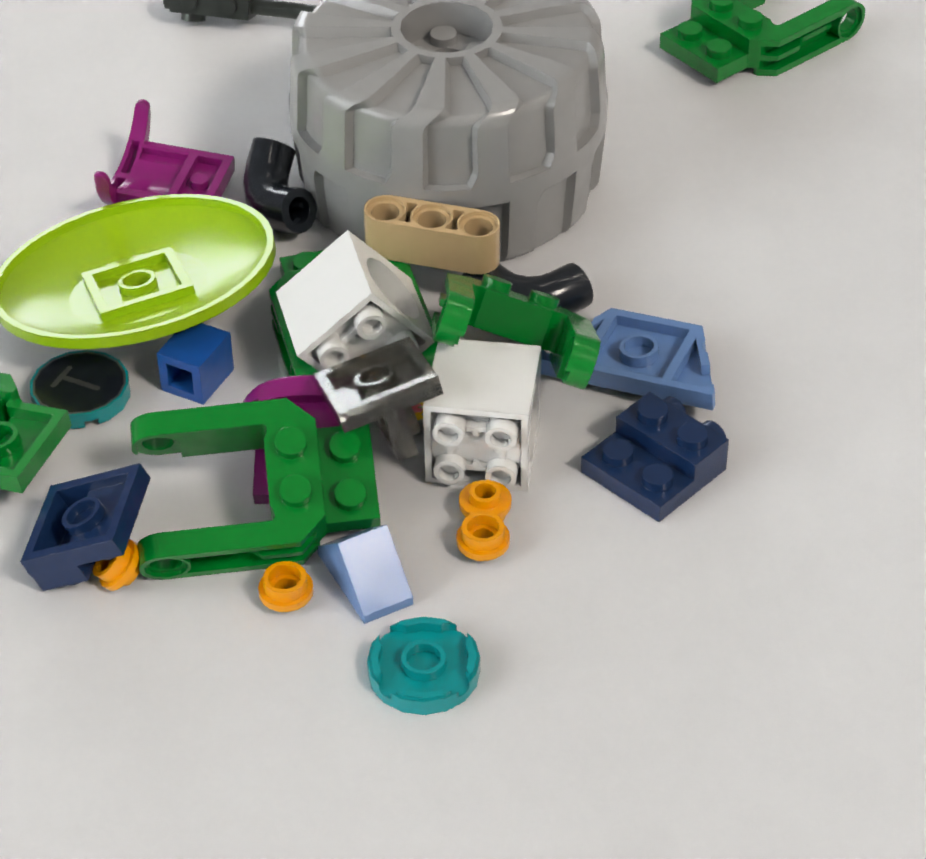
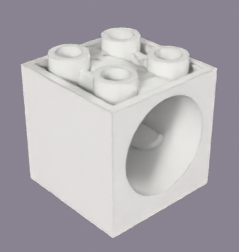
[276,230,435,393]
[423,339,541,492]

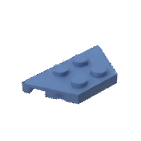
[541,308,715,410]

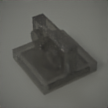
[314,337,444,462]

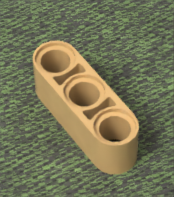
[364,195,500,275]

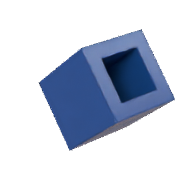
[156,323,234,405]

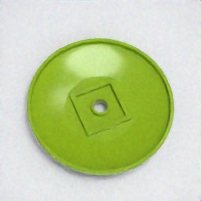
[0,194,276,349]

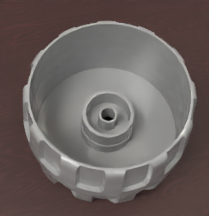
[289,0,608,267]

